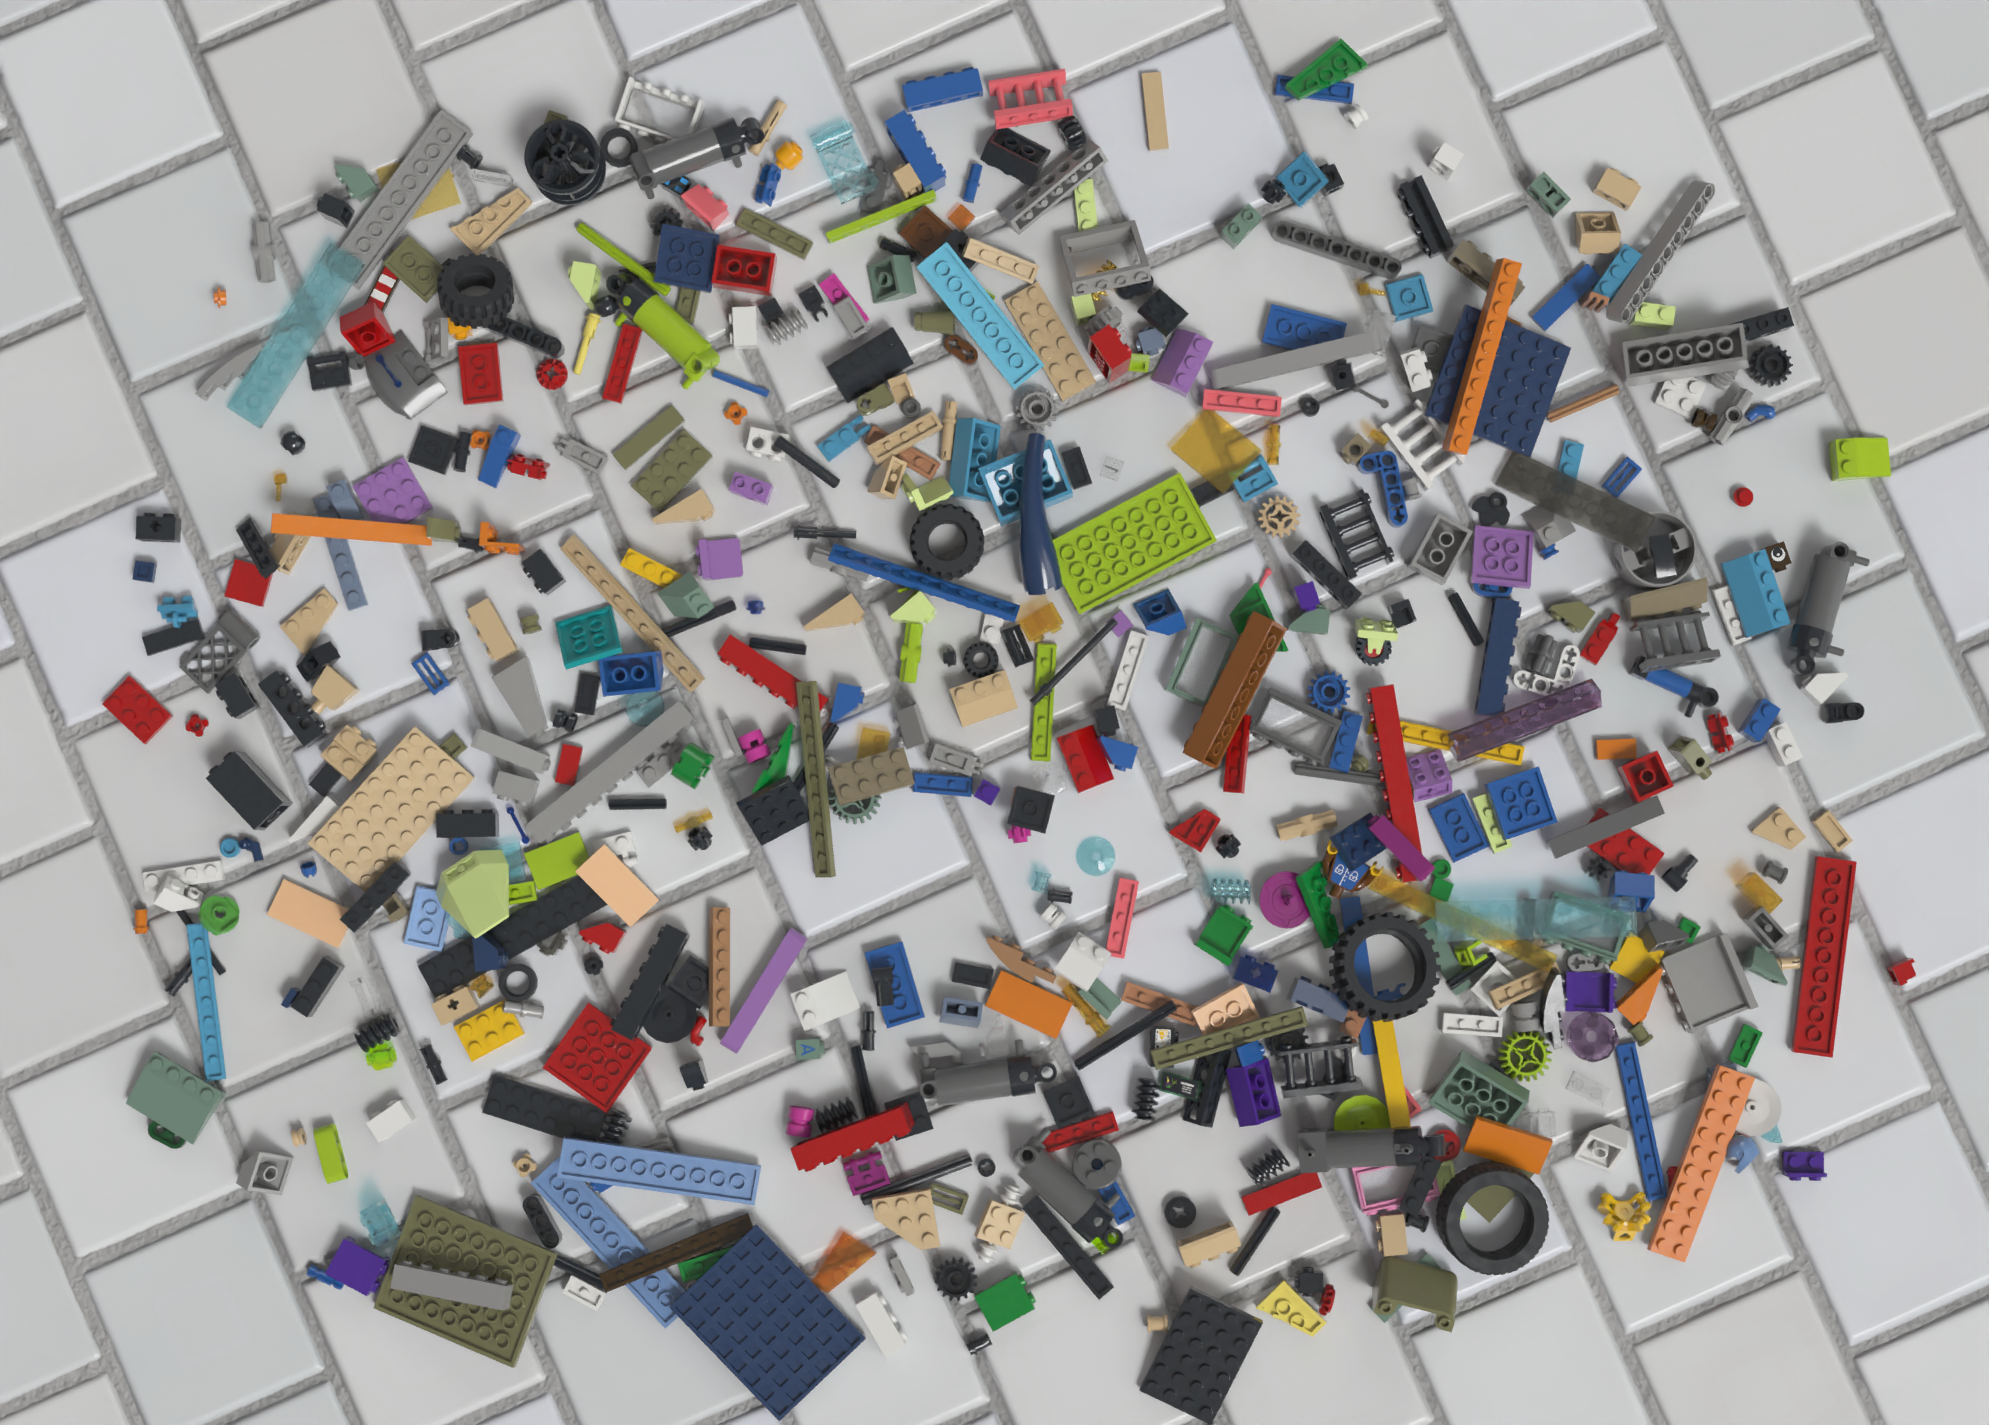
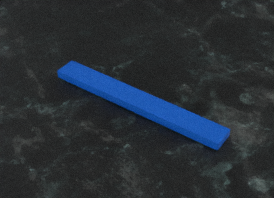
[1339,896,1378,1055]
[1614,1041,1667,1201]

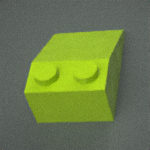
[1828,438,1891,481]

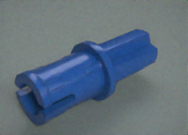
[962,163,983,203]

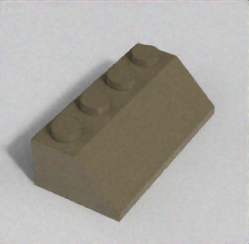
[1446,239,1525,306]
[1621,577,1708,624]

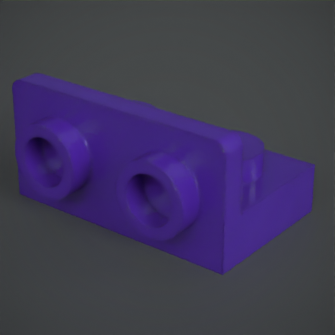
[1782,1151,1827,1181]

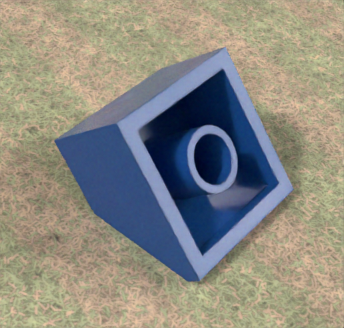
[1606,870,1655,913]

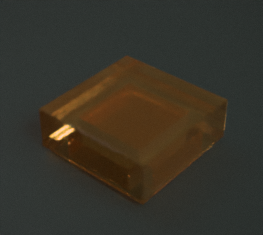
[948,204,975,231]

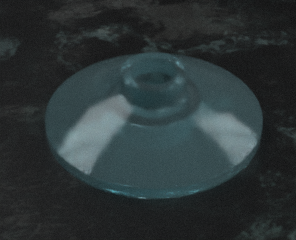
[626,691,664,726]
[1076,837,1115,876]

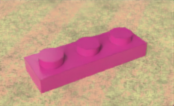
[819,273,870,323]

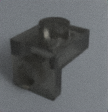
[536,931,568,957]

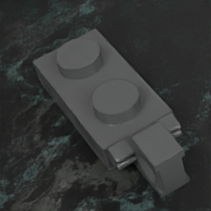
[861,159,888,214]

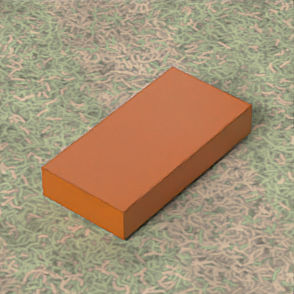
[1595,738,1637,760]

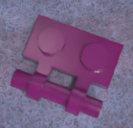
[843,1151,891,1196]

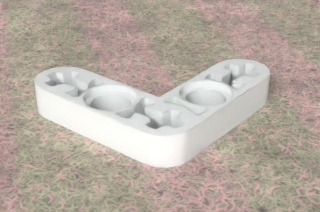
[1512,645,1580,700]

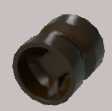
[1691,408,1717,432]

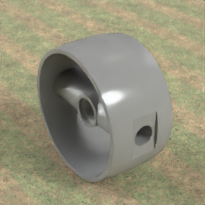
[1612,510,1697,591]

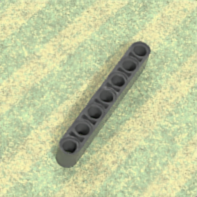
[1271,221,1402,279]

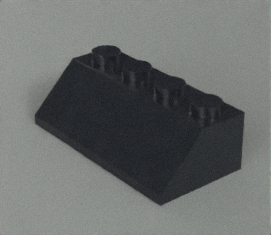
[826,327,914,404]

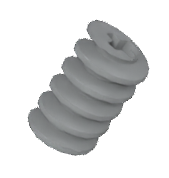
[764,309,808,345]

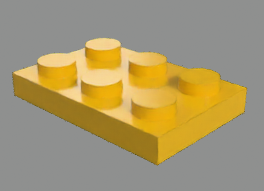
[454,999,525,1062]

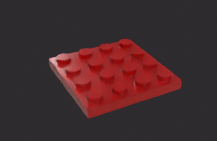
[542,1003,653,1113]

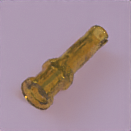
[1061,983,1111,1038]

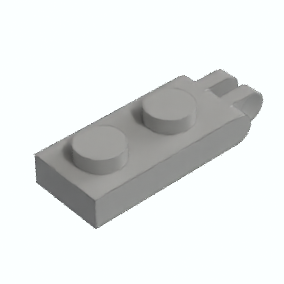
[555,438,609,475]
[637,742,685,788]
[929,743,984,777]

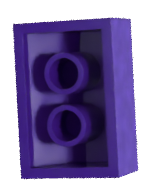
[1226,1058,1282,1127]

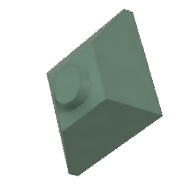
[1741,944,1788,986]

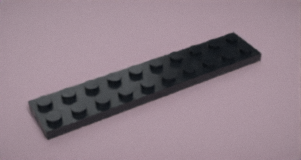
[418,876,608,998]

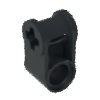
[420,629,460,651]
[1823,702,1865,724]

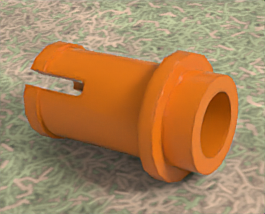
[133,910,149,934]

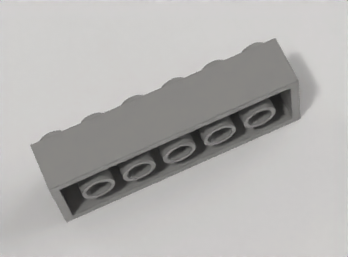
[1622,323,1749,387]

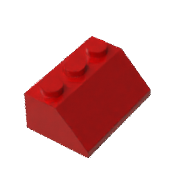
[1057,725,1114,793]

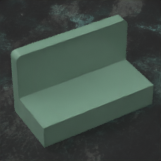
[1077,978,1121,1020]

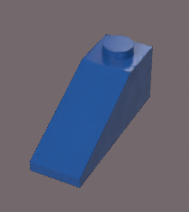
[478,424,521,488]

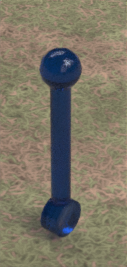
[376,355,402,388]
[507,807,530,844]

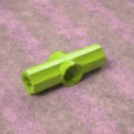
[899,623,923,683]

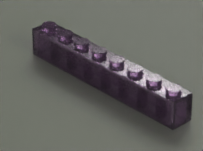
[1448,678,1602,762]

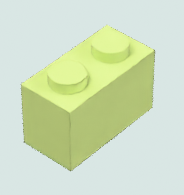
[1070,294,1096,327]
[1629,302,1676,330]

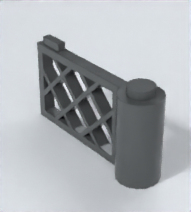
[179,610,261,694]

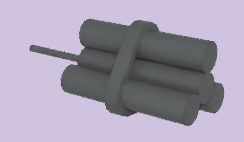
[1524,634,1558,690]

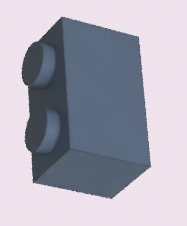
[939,997,983,1028]

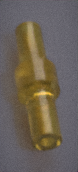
[674,811,713,833]

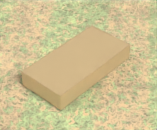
[1812,810,1853,853]

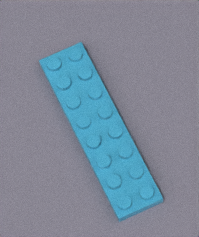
[916,242,1044,390]

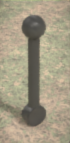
[1352,385,1389,408]

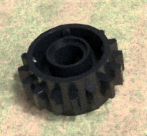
[1749,344,1793,388]
[1265,1028,1309,1063]
[935,1256,978,1301]

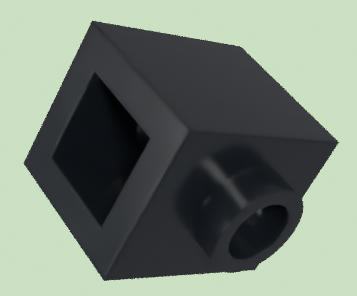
[1331,359,1356,391]
[1294,1267,1324,1297]

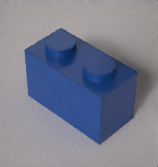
[1738,698,1781,743]

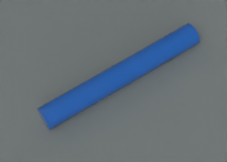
[712,370,770,397]

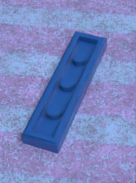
[1275,75,1354,104]
[1531,263,1601,332]
[1091,1158,1135,1226]

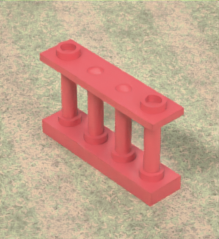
[988,69,1073,129]

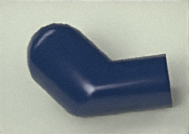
[238,837,264,862]

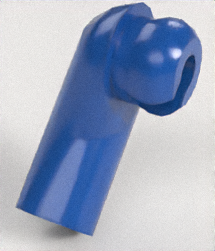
[1745,404,1776,422]

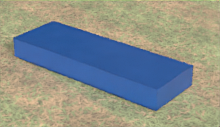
[913,772,973,797]

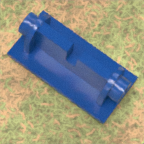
[754,163,781,207]

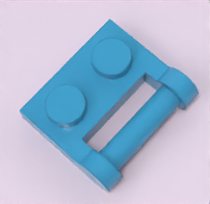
[1227,454,1278,503]

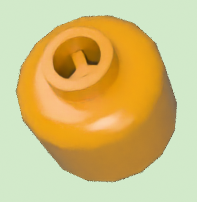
[775,141,804,170]

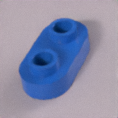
[1472,583,1513,598]

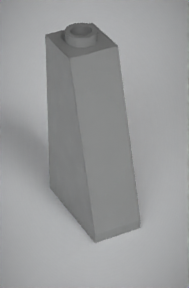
[492,657,549,739]
[471,728,551,774]

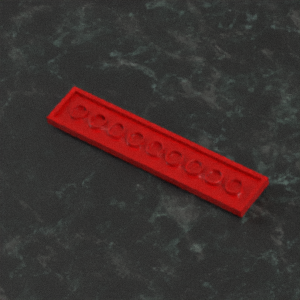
[1791,856,1857,1058]

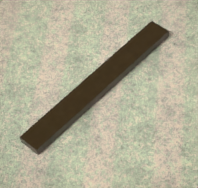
[599,1213,753,1293]

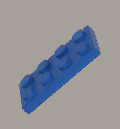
[1262,304,1347,350]
[865,941,925,1029]

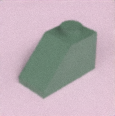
[1287,605,1330,635]

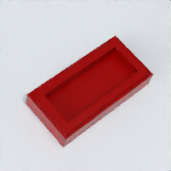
[555,744,583,786]

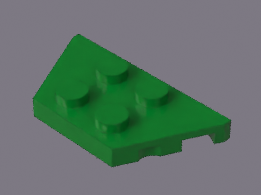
[1229,582,1289,652]

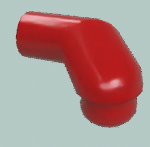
[690,1016,707,1046]

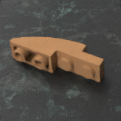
[986,935,1057,984]

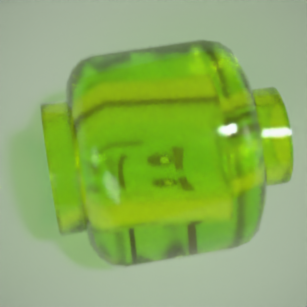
[366,1043,397,1071]

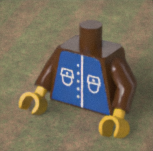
[1322,840,1384,900]

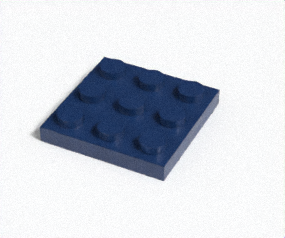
[653,223,720,293]

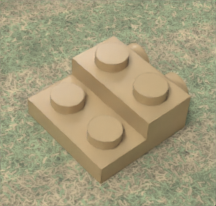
[320,725,377,782]

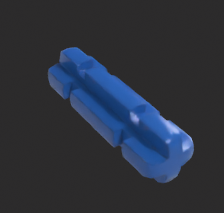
[307,1265,344,1290]

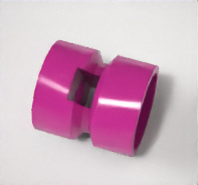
[737,729,771,764]
[785,1106,815,1138]

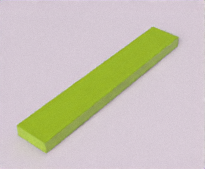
[826,189,937,244]
[1031,643,1057,762]

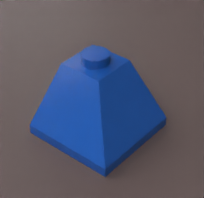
[1133,589,1187,636]

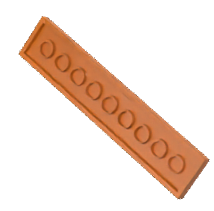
[1647,1064,1755,1262]

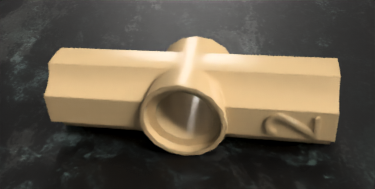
[1276,810,1338,841]

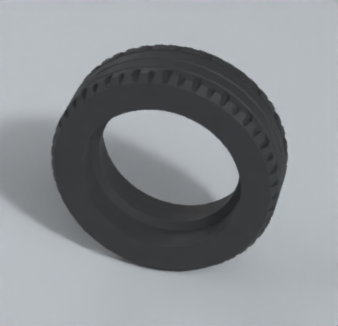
[1436,1162,1549,1275]

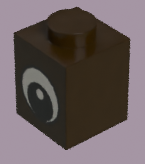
[1760,541,1792,573]

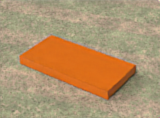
[985,970,1073,1039]
[1463,1116,1553,1174]

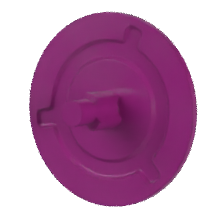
[1259,871,1310,929]

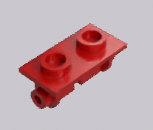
[507,454,550,480]
[1706,712,1734,753]

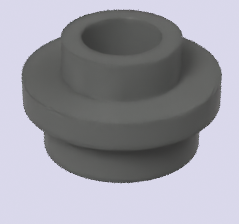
[901,398,921,418]

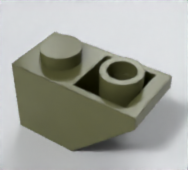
[1547,601,1596,633]

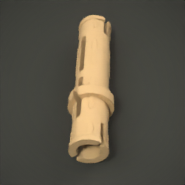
[748,100,787,156]
[940,401,958,461]

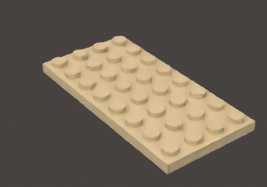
[307,726,475,892]

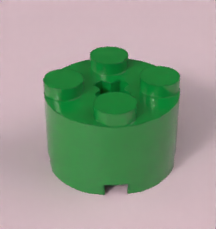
[671,743,715,790]

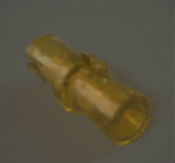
[1266,425,1281,465]

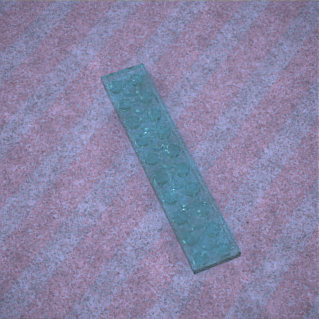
[227,243,365,429]
[1435,896,1637,942]

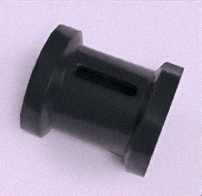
[457,145,483,170]
[1405,1213,1430,1233]

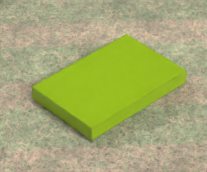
[524,832,589,890]

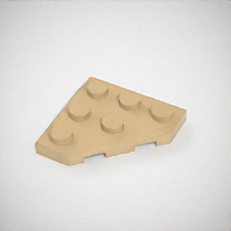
[872,1188,940,1250]

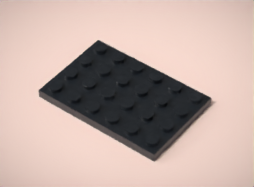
[1139,1286,1263,1425]

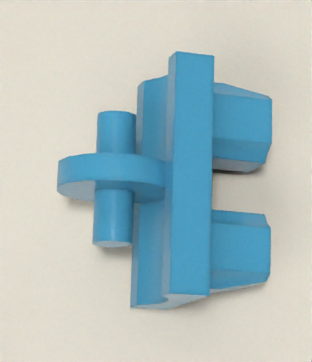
[157,596,198,628]

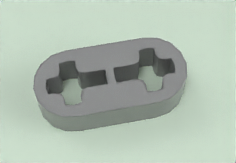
[1566,953,1605,972]

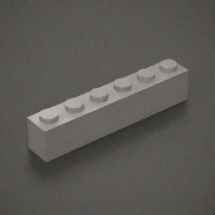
[390,1260,514,1310]

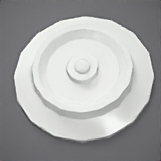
[1736,1079,1782,1136]

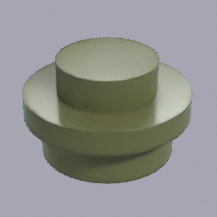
[1351,754,1370,773]

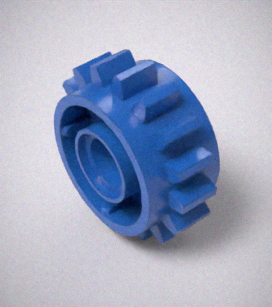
[1307,671,1350,714]

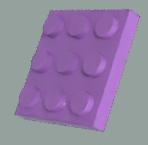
[352,457,433,524]
[1471,525,1534,589]

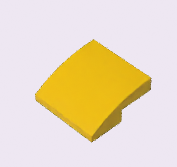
[1609,931,1664,983]

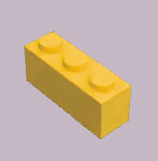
[620,548,682,588]

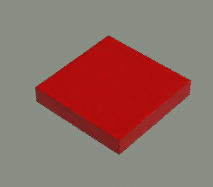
[224,559,273,607]

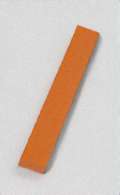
[271,513,432,546]

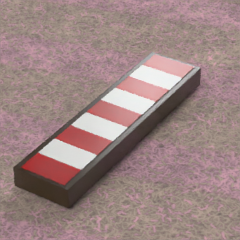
[364,250,400,313]

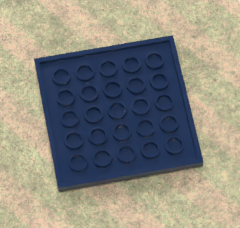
[1423,304,1571,457]

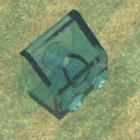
[359,1199,401,1247]

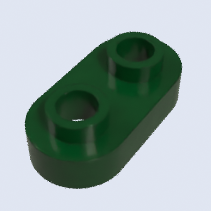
[148,1121,187,1149]

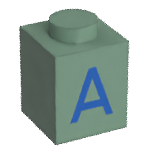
[796,1038,825,1060]

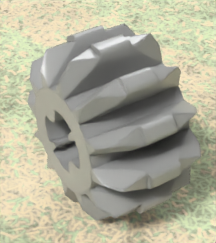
[1709,370,1739,390]

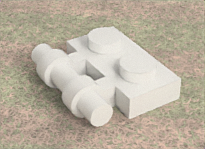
[592,831,639,868]

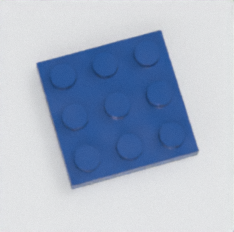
[1484,766,1558,841]

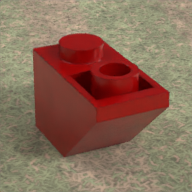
[579,922,627,954]

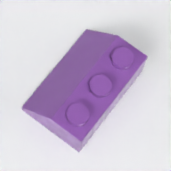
[1151,328,1213,398]

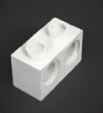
[1428,142,1464,180]
[746,427,790,462]

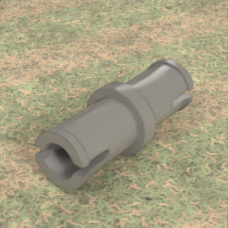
[502,1000,544,1019]

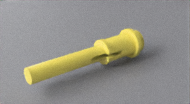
[573,313,601,375]

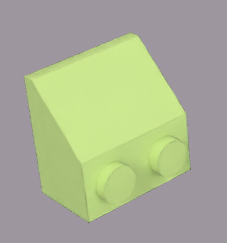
[568,261,602,311]
[890,591,936,625]

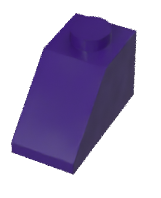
[1290,581,1320,613]

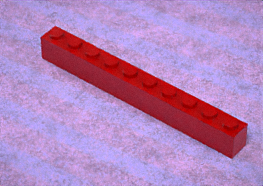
[1365,684,1426,883]

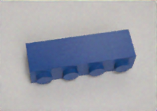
[902,67,983,113]

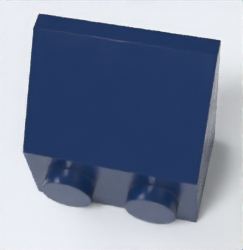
[472,932,509,972]

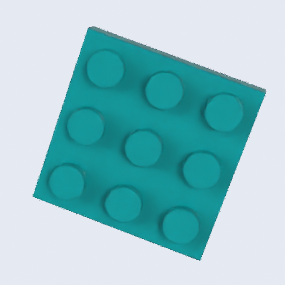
[555,605,623,670]

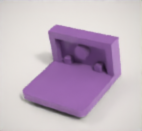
[696,538,743,581]

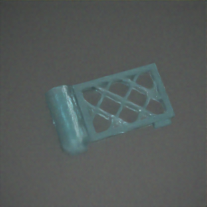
[810,120,879,204]

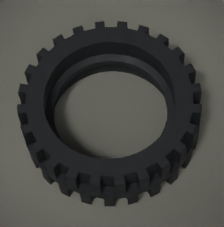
[1329,912,1441,1022]

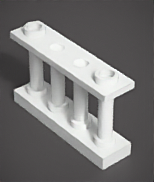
[1378,399,1465,491]

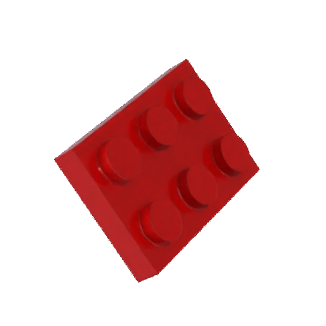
[458,343,504,406]
[102,676,173,744]

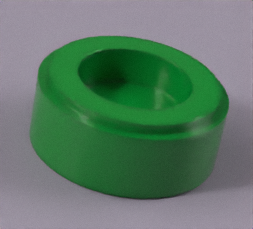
[1431,859,1451,879]

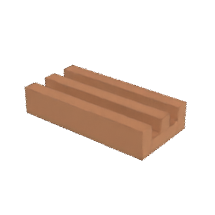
[1580,291,1609,313]

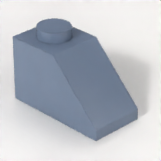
[326,479,364,520]

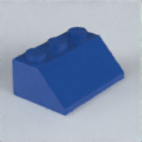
[599,650,664,697]

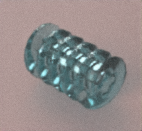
[1210,878,1251,904]

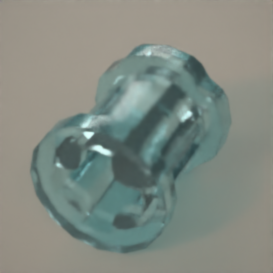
[1031,870,1052,894]

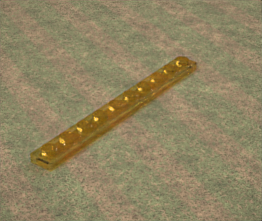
[1368,873,1558,974]

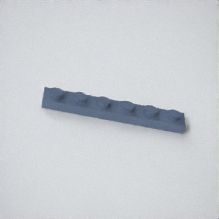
[313,495,368,611]

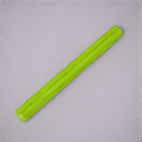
[576,223,671,296]

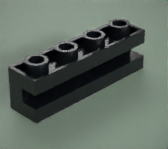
[1397,175,1454,259]

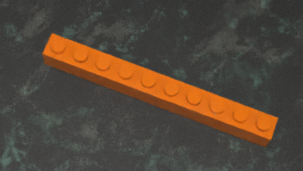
[1441,258,1522,455]

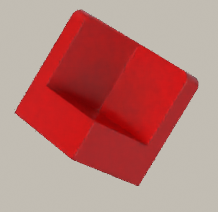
[1886,958,1916,986]

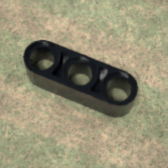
[522,1194,562,1249]

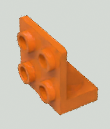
[479,522,525,555]

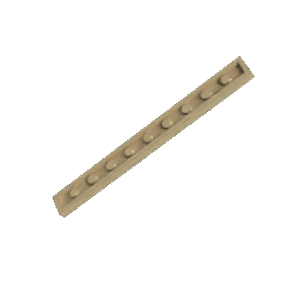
[560,535,705,693]

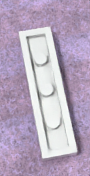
[1107,630,1150,711]
[142,860,225,892]

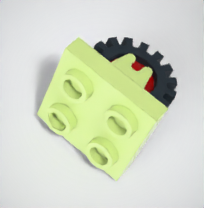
[1354,617,1398,666]

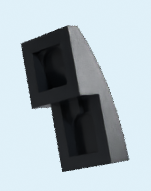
[1649,533,1676,578]

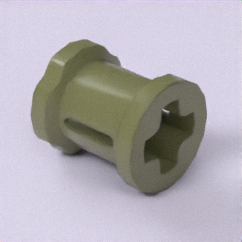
[1627,1022,1653,1047]

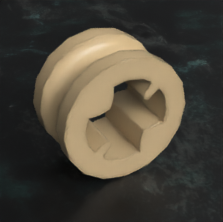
[291,1128,307,1147]

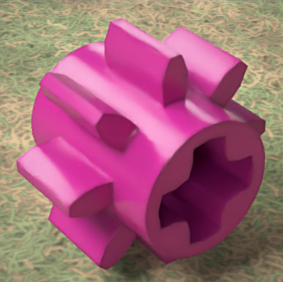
[1007,825,1031,844]

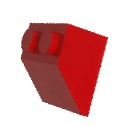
[339,302,396,357]

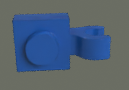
[1374,983,1406,1001]

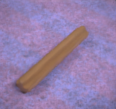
[1546,384,1620,423]

